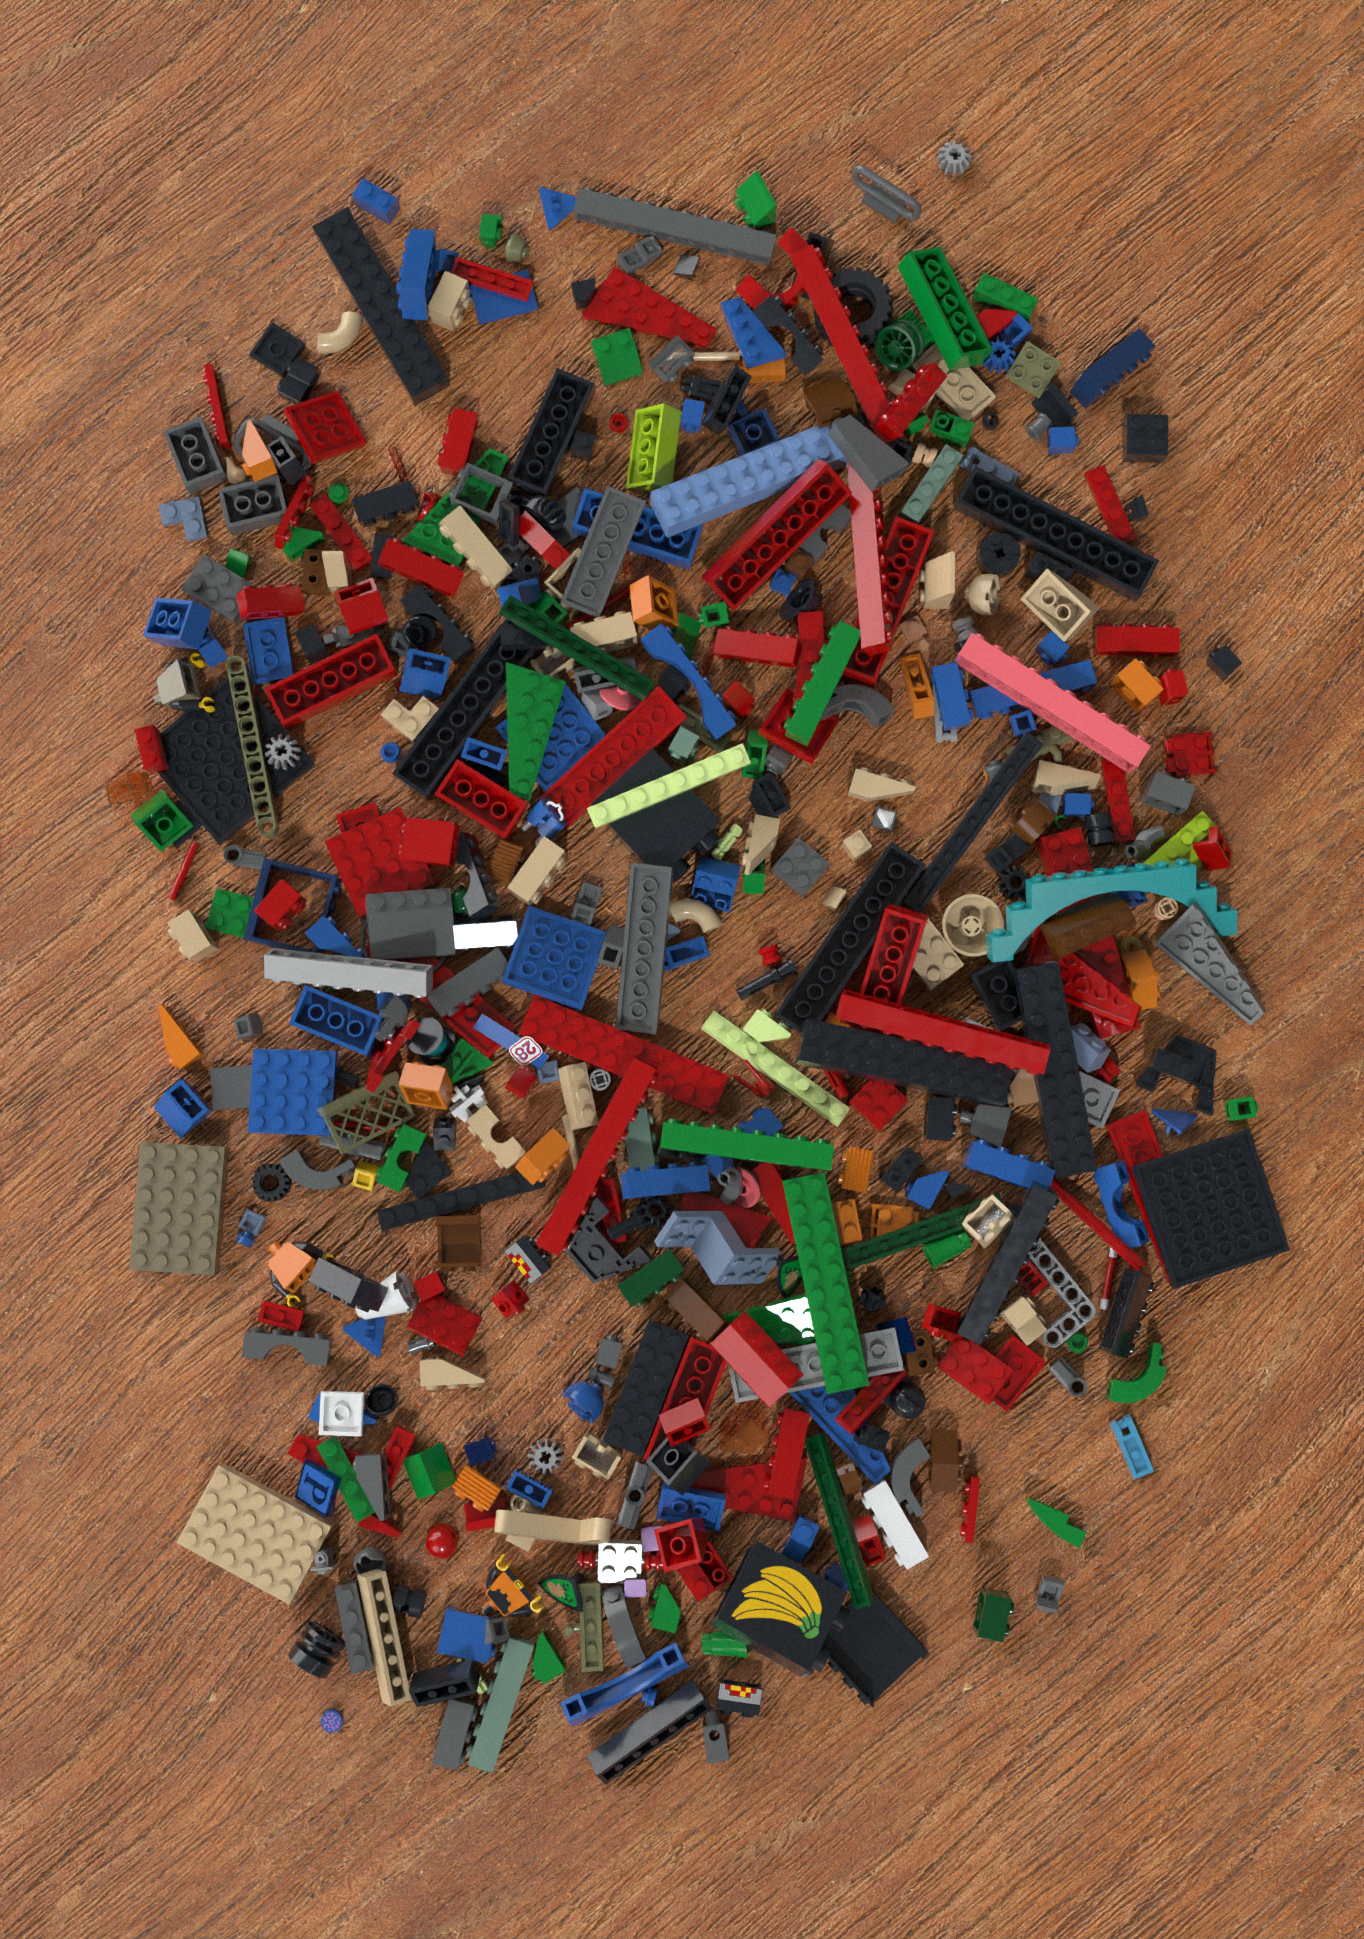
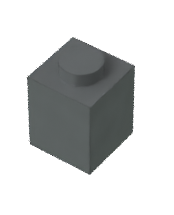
[595,1335,623,1369]

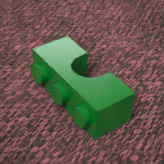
[972,273,1039,322]
[376,1124,428,1192]

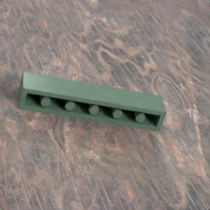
[466,1634,535,1773]

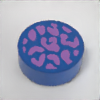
[321,1709,343,1733]

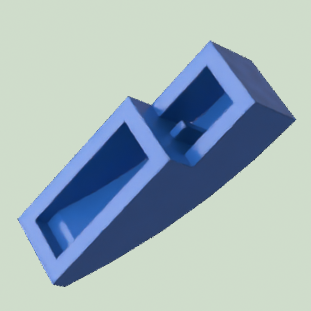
[664,936,710,973]

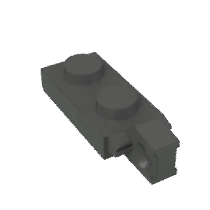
[323,625,383,648]

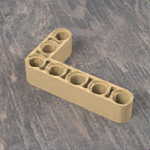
[494,1510,612,1545]

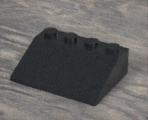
[1099,1268,1154,1359]

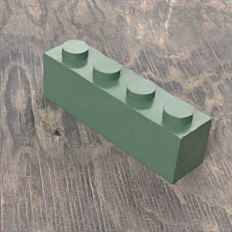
[899,444,963,525]
[625,1108,659,1171]

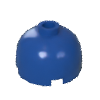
[562,1381,604,1424]

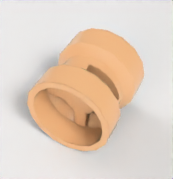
[912,442,938,469]
[1153,898,1178,921]

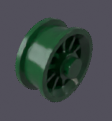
[875,320,925,371]

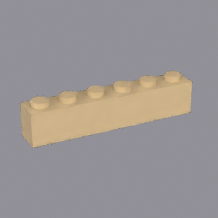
[357,1569,411,1707]

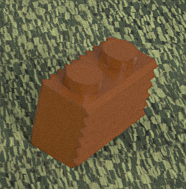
[488,839,527,887]

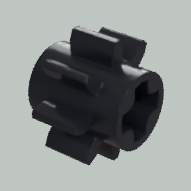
[859,1285,887,1311]

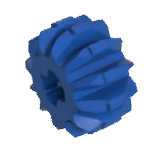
[983,337,1016,374]

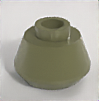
[505,234,530,262]

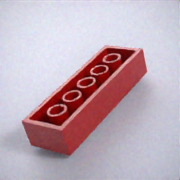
[264,633,398,730]
[850,903,929,1036]
[644,1336,727,1460]

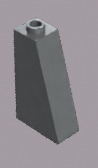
[828,415,909,492]

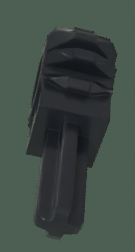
[509,490,567,532]
[997,865,1056,918]
[607,1195,672,1240]

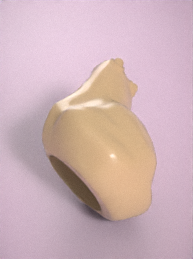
[224,456,250,485]
[510,1494,543,1515]

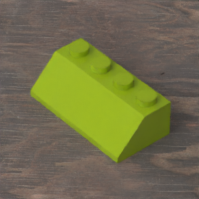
[626,404,681,492]
[1143,811,1216,899]

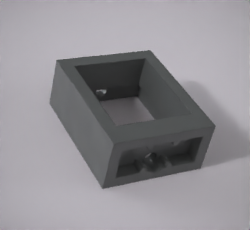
[449,463,513,525]

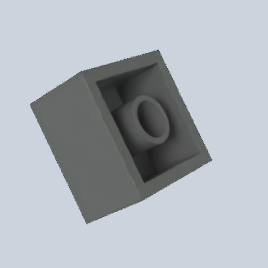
[1139,771,1196,816]
[770,838,830,899]

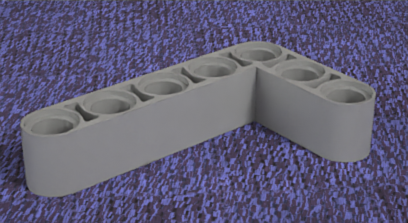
[1028,1238,1096,1348]

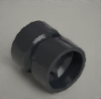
[1085,813,1116,847]
[392,1583,428,1619]

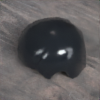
[402,616,436,648]
[364,1384,399,1417]

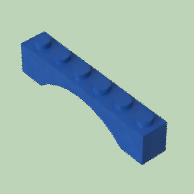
[640,623,737,741]
[304,916,411,1012]
[560,1642,689,1727]

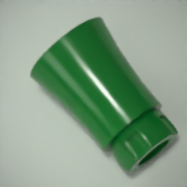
[921,1229,972,1270]
[702,1631,749,1658]

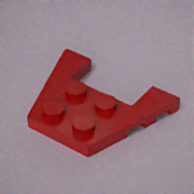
[366,1019,421,1093]

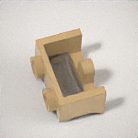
[530,648,577,679]
[962,1194,1014,1249]
[572,1431,623,1480]

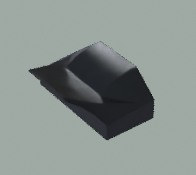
[748,772,791,818]

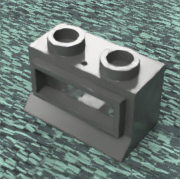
[648,335,695,384]

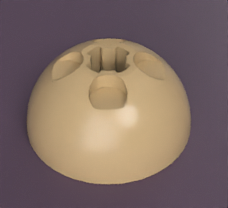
[942,894,1004,956]

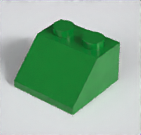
[734,171,777,231]
[591,328,643,387]
[130,788,193,852]

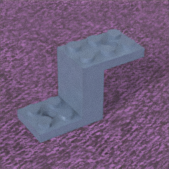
[654,1211,782,1285]

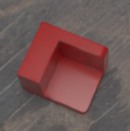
[413,1271,447,1301]

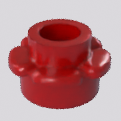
[609,413,629,434]

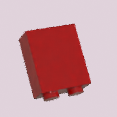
[399,817,460,867]

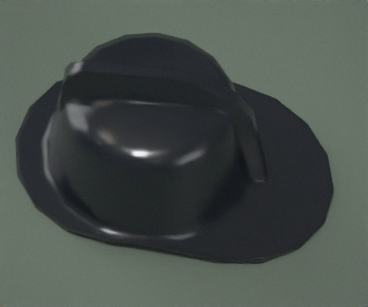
[779,578,823,620]
[883,1376,926,1419]

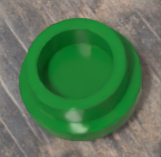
[328,483,349,504]
[1066,1331,1088,1353]

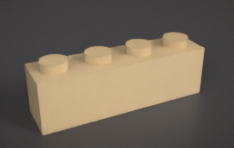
[439,506,513,589]

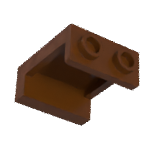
[803,378,858,429]
[436,1215,481,1272]

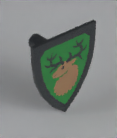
[776,1255,802,1299]
[537,1572,583,1612]

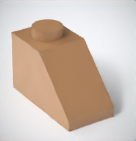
[1007,1068,1039,1107]

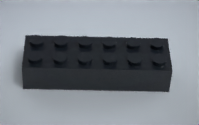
[508,368,596,497]
[602,1318,689,1457]

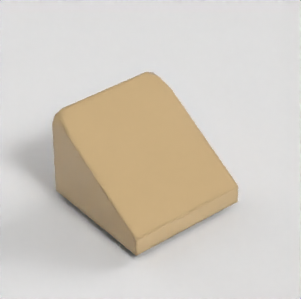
[822,886,846,911]

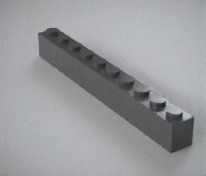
[573,188,777,266]

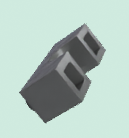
[797,504,851,566]

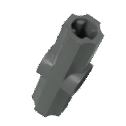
[319,1130,386,1160]
[617,1461,653,1529]

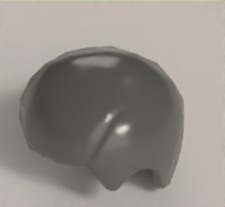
[353,1547,388,1574]

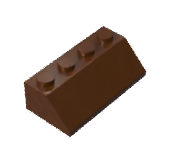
[1039,891,1137,961]

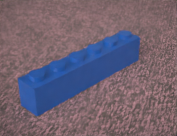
[968,660,1097,720]

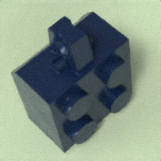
[726,402,780,457]

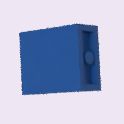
[437,1605,498,1664]

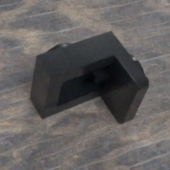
[433,1116,456,1151]
[853,1422,891,1452]

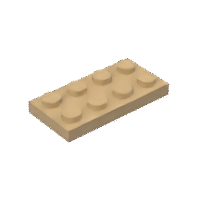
[911,343,996,421]

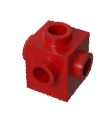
[491,1280,530,1319]

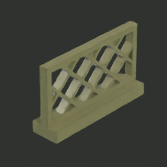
[317,1071,416,1154]

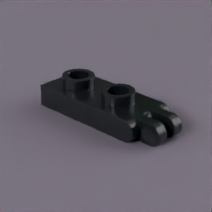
[680,375,721,402]

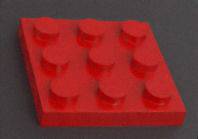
[283,391,367,464]
[758,688,840,765]

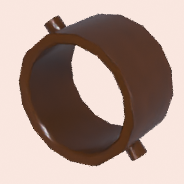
[835,1459,863,1496]

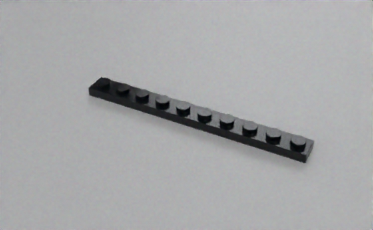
[902,732,1043,913]

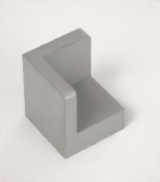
[581,688,613,721]

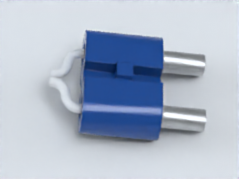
[521,798,567,846]

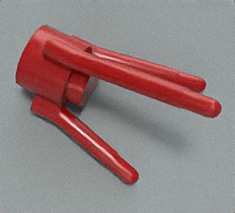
[732,1060,776,1098]

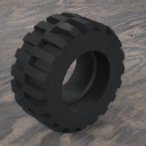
[814,267,893,349]

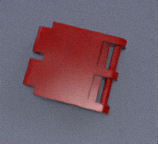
[1164,732,1217,777]

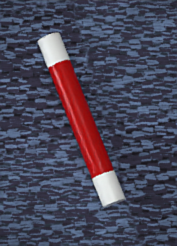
[1099,1247,1117,1310]

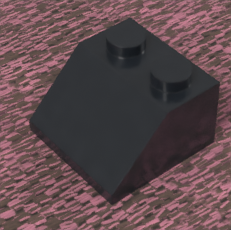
[646,1437,711,1496]

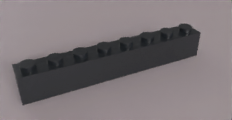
[957,1180,1059,1345]

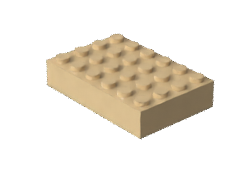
[176,1462,335,1605]

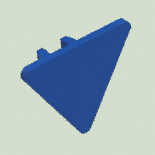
[539,187,577,230]
[1151,1108,1198,1135]
[343,1316,386,1357]

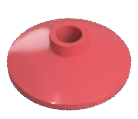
[600,685,640,711]
[734,1167,760,1208]

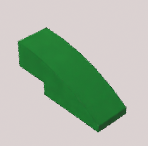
[1025,1496,1086,1548]

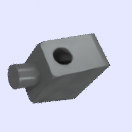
[959,1104,1012,1147]
[702,1710,730,1764]

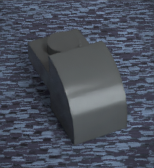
[374,995,408,1041]

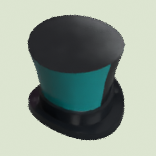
[407,1017,457,1066]

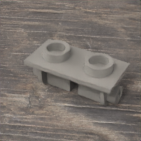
[310,1547,339,1574]

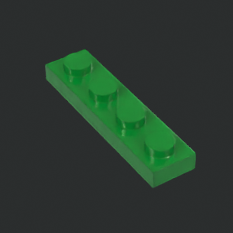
[317,1436,376,1523]

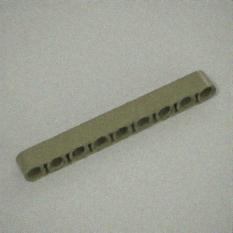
[226,655,279,839]

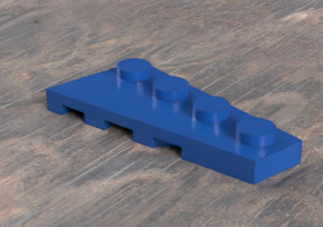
[721,297,786,369]

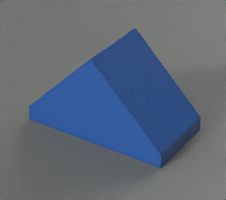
[497,577,542,606]

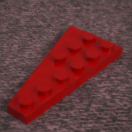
[582,266,717,349]
[1024,926,1142,1027]
[690,1457,807,1522]

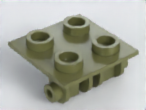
[1005,341,1062,398]

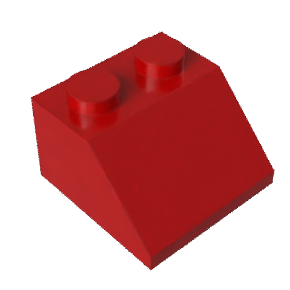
[654,1517,708,1572]

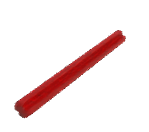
[1050,1177,1145,1271]

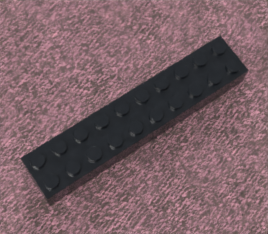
[312,207,450,406]
[954,466,1160,602]
[392,619,541,802]
[773,842,926,1035]
[1012,961,1097,1179]
[795,1019,1012,1107]

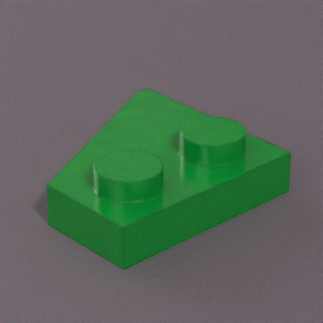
[440,1038,494,1084]

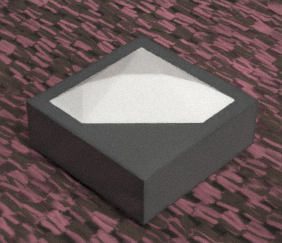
[871,806,897,832]

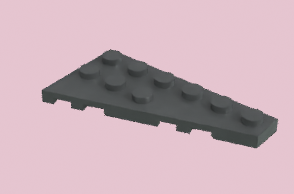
[1155,901,1266,1026]

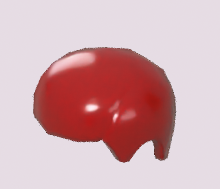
[426,1523,459,1559]

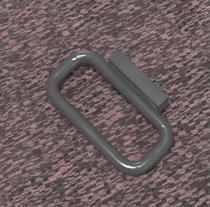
[851,165,922,224]
[233,414,311,484]

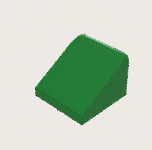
[225,548,252,578]

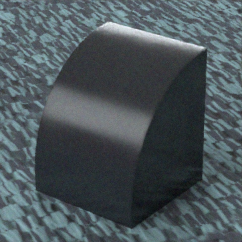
[571,277,596,310]

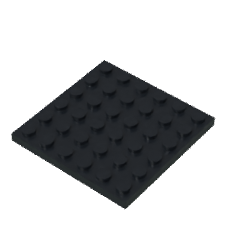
[157,677,315,846]
[1131,1129,1290,1289]

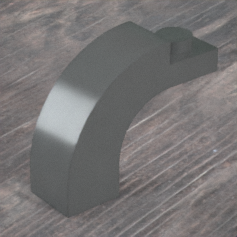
[821,685,895,729]
[279,1150,357,1190]
[890,1437,931,1517]
[601,1585,646,1667]

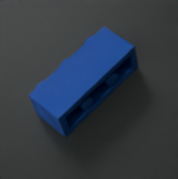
[930,662,973,732]

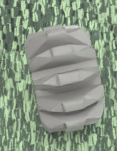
[937,140,972,177]
[265,734,301,770]
[528,1438,564,1475]

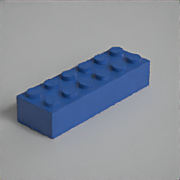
[572,488,703,570]

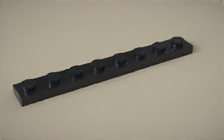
[377,1172,546,1231]

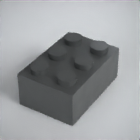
[163,417,228,495]
[218,475,288,535]
[181,554,257,626]

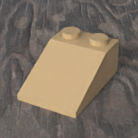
[919,552,955,609]
[1021,568,1099,642]

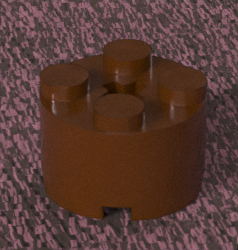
[1008,796,1057,846]

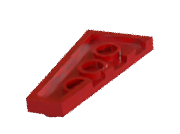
[679,1192,772,1248]
[287,1434,364,1482]

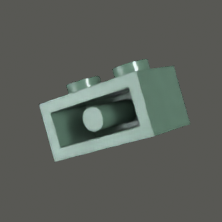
[669,727,699,766]

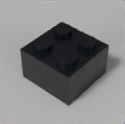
[1122,414,1168,463]

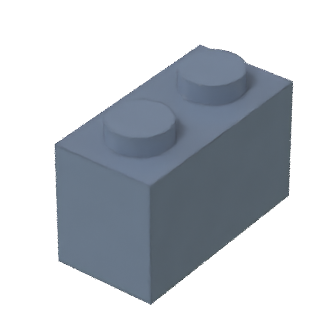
[1071,1023,1111,1073]

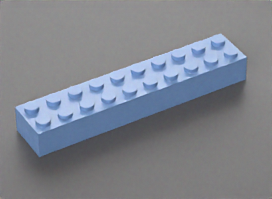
[649,425,848,538]

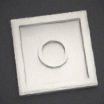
[319,1391,365,1436]

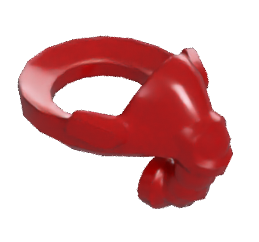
[417,493,441,521]

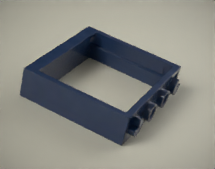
[243,858,342,954]

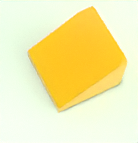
[352,1161,379,1191]

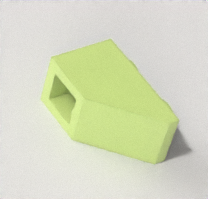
[742,1009,791,1043]

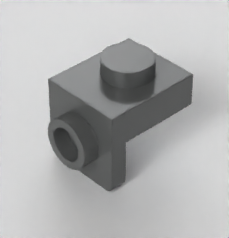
[1036,1575,1064,1613]

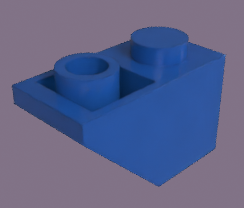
[198,624,228,668]

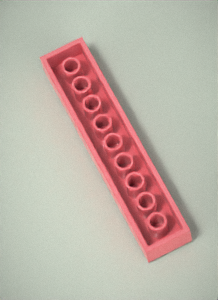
[953,633,1151,773]

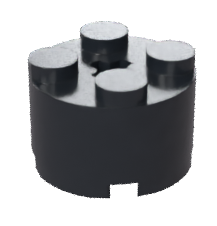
[976,532,1021,579]

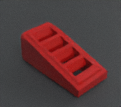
[1018,1260,1049,1297]
[358,1513,403,1538]

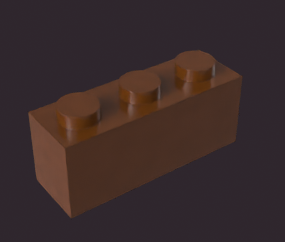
[664,1278,730,1342]

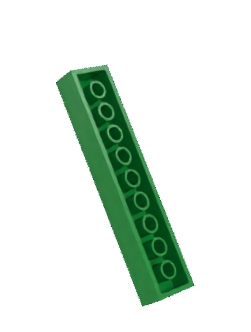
[782,1172,869,1394]

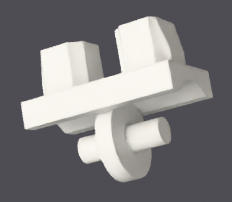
[449,1084,488,1122]

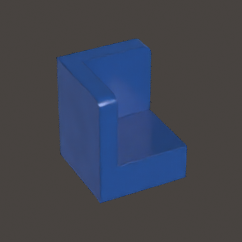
[999,313,1033,350]

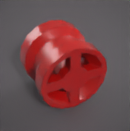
[758,944,783,967]
[1095,1057,1121,1084]

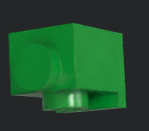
[479,214,503,249]
[698,602,729,629]
[1223,1096,1258,1121]

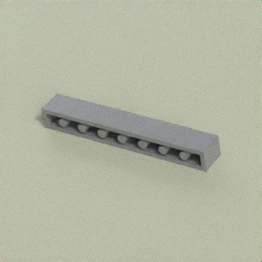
[264,948,433,998]

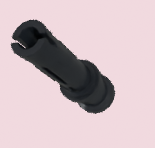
[735,957,798,1001]

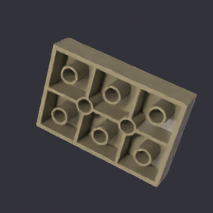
[129,1142,230,1275]

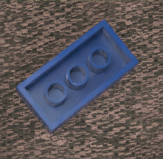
[397,229,437,320]
[289,985,384,1057]
[961,1139,1055,1190]

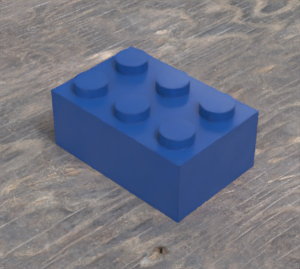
[143,598,212,650]

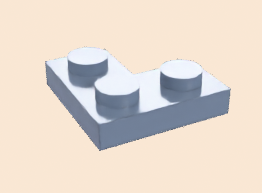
[159,497,208,542]

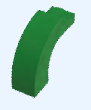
[1106,1341,1167,1403]

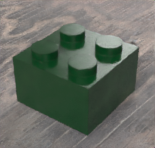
[972,1586,1014,1643]

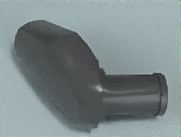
[1125,825,1166,860]
[718,1167,743,1205]

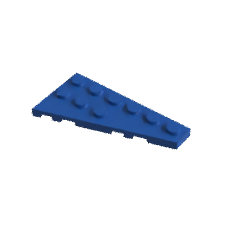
[790,1386,891,1485]

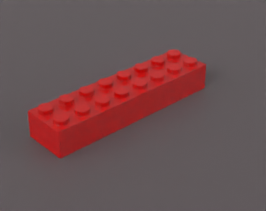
[701,459,852,611]
[842,516,934,688]

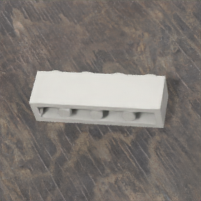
[861,1478,929,1570]

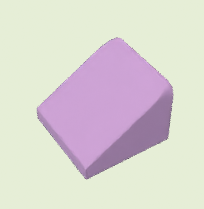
[641,1526,662,1552]
[624,1579,647,1598]

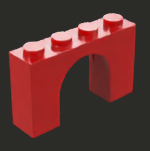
[735,227,829,312]

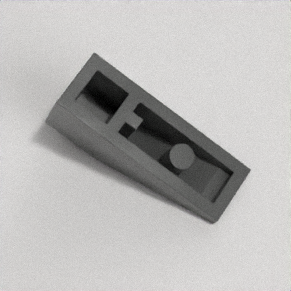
[353,1452,391,1521]

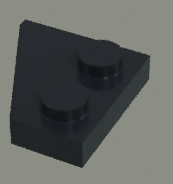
[405,1141,452,1199]

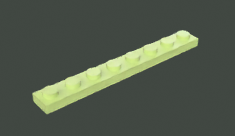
[587,743,751,829]
[701,1011,850,1127]

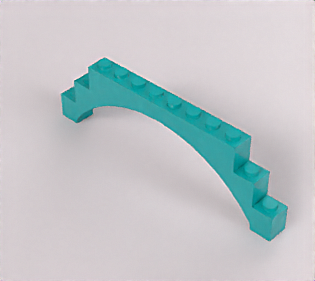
[986,859,1237,962]

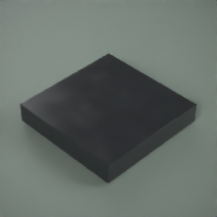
[249,322,306,379]

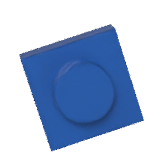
[435,249,459,273]
[769,569,797,597]

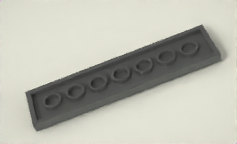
[616,862,674,1035]

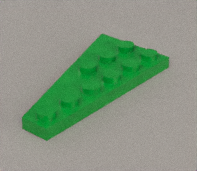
[402,448,509,567]
[505,662,566,801]
[722,1294,816,1345]

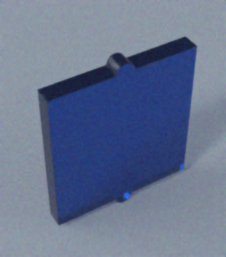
[876,1317,917,1355]

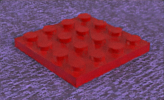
[324,807,435,917]

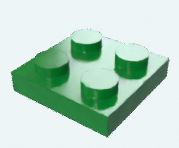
[205,888,254,938]

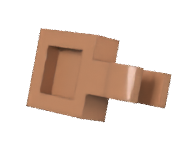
[899,615,930,654]

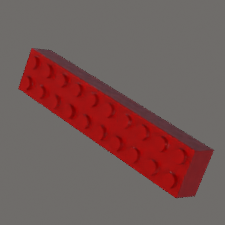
[1036,827,1140,1039]
[518,995,729,1115]

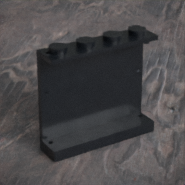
[823,1590,929,1708]

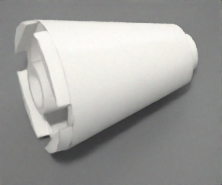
[355,1270,417,1320]

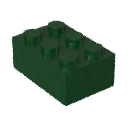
[617,1248,684,1308]

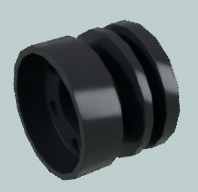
[288,1621,346,1679]

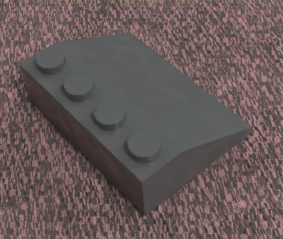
[365,888,456,961]

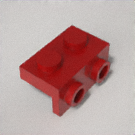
[922,1303,964,1342]

